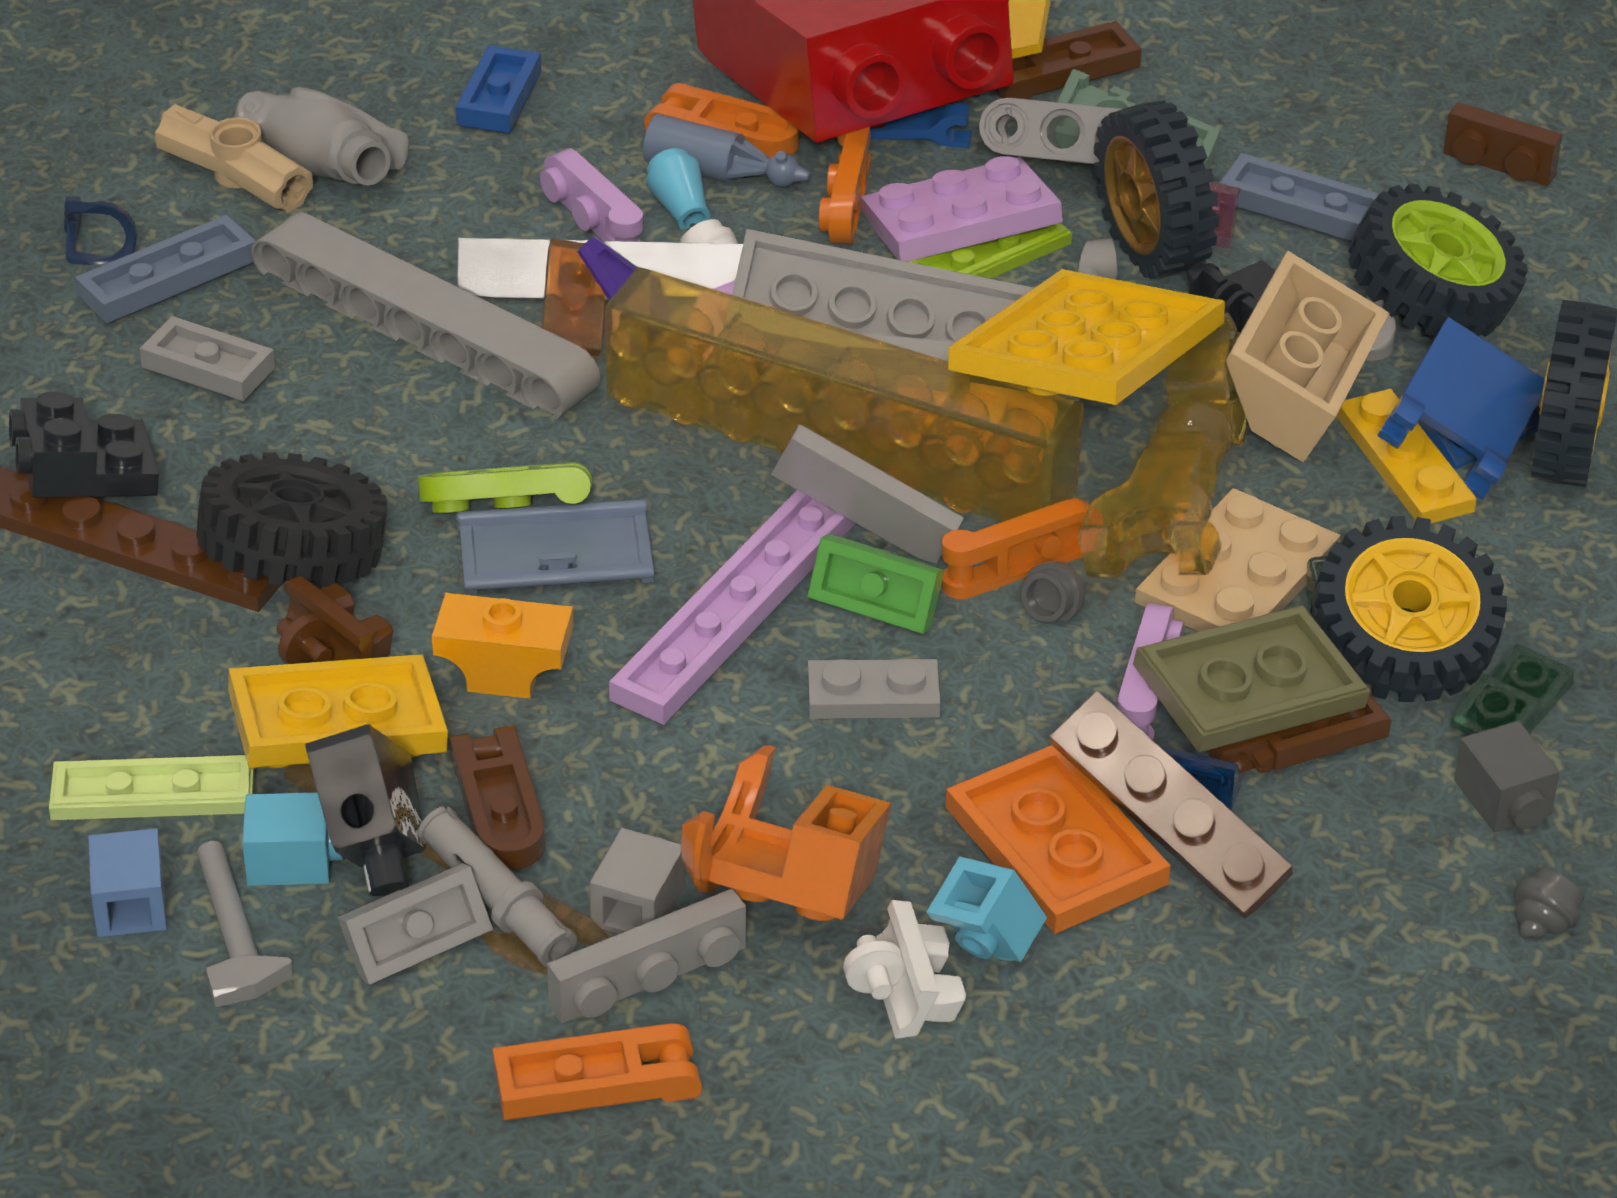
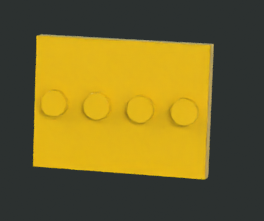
[948,269,1225,405]

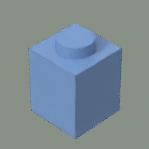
[88,828,167,937]

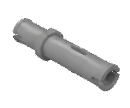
[418,807,577,967]

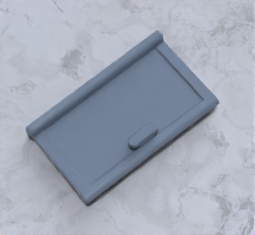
[456,499,654,595]

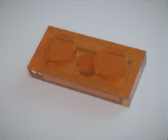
[541,238,605,358]

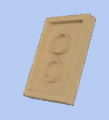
[1135,488,1341,632]

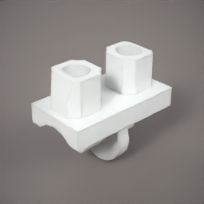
[843,900,966,1039]

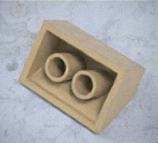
[1225,250,1389,462]

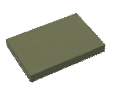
[1133,605,1371,753]

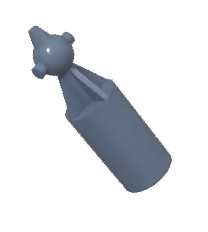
[643,114,811,187]

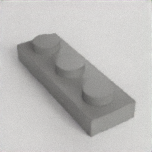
[547,888,746,1024]

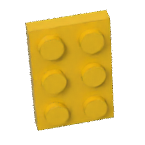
[228,654,448,768]

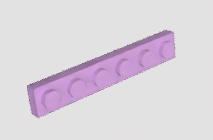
[609,490,856,725]

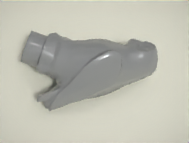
[234,87,409,185]

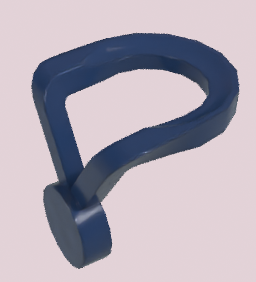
[64,196,138,265]

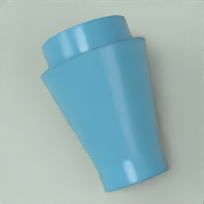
[646,148,711,230]

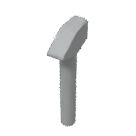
[197,841,293,1008]

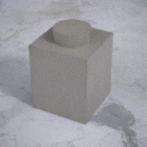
[590,828,685,934]

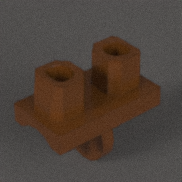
[277,576,393,664]

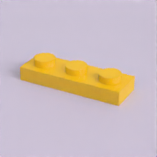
[1336,389,1477,523]

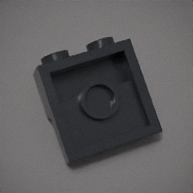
[9,392,159,497]

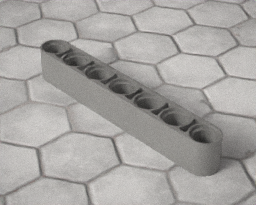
[251,212,601,420]

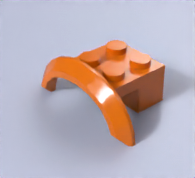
[681,745,892,921]

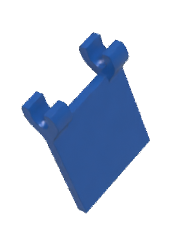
[1377,317,1545,499]

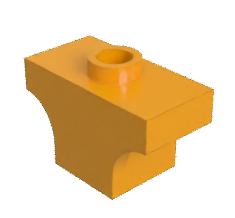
[432,593,574,699]

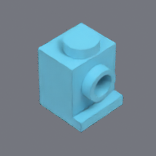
[926,856,1047,962]

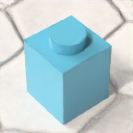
[242,793,344,886]

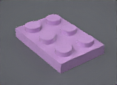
[861,156,1063,262]

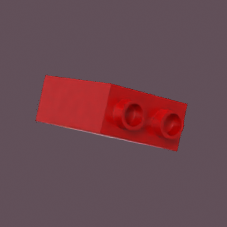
[692,0,1014,143]

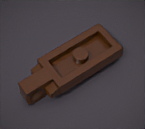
[1209,694,1392,779]

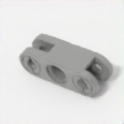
[979,98,1121,165]

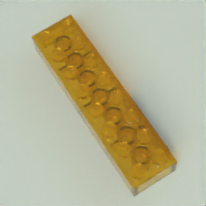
[605,266,1084,522]

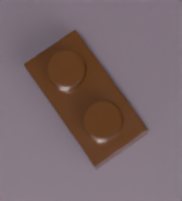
[1443,102,1563,186]

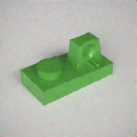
[807,534,945,634]

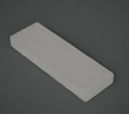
[771,424,964,564]

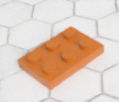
[945,745,1171,934]

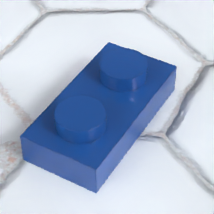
[456,45,541,133]

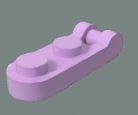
[540,149,643,242]
[1117,602,1185,741]

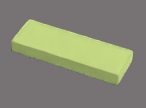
[49,755,255,820]

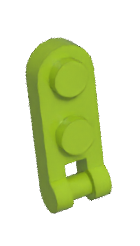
[417,462,593,513]

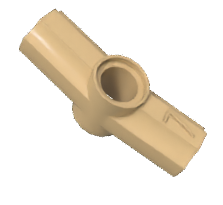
[155,104,313,213]

